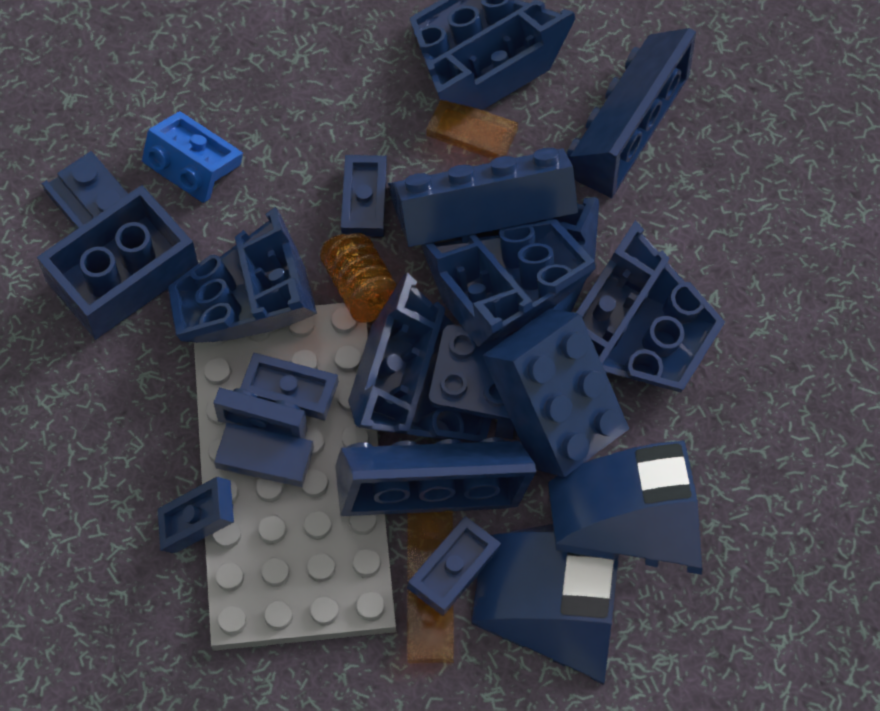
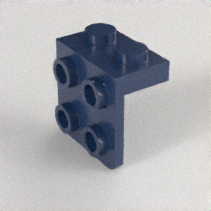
[429,325,515,439]

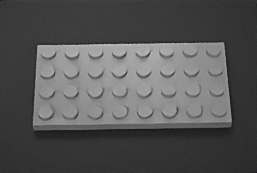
[194,301,396,651]

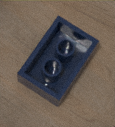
[37,185,198,340]
[482,309,629,477]

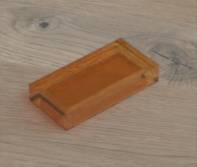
[426,100,518,160]

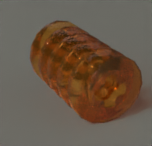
[320,233,397,323]

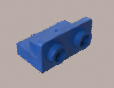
[142,111,243,203]

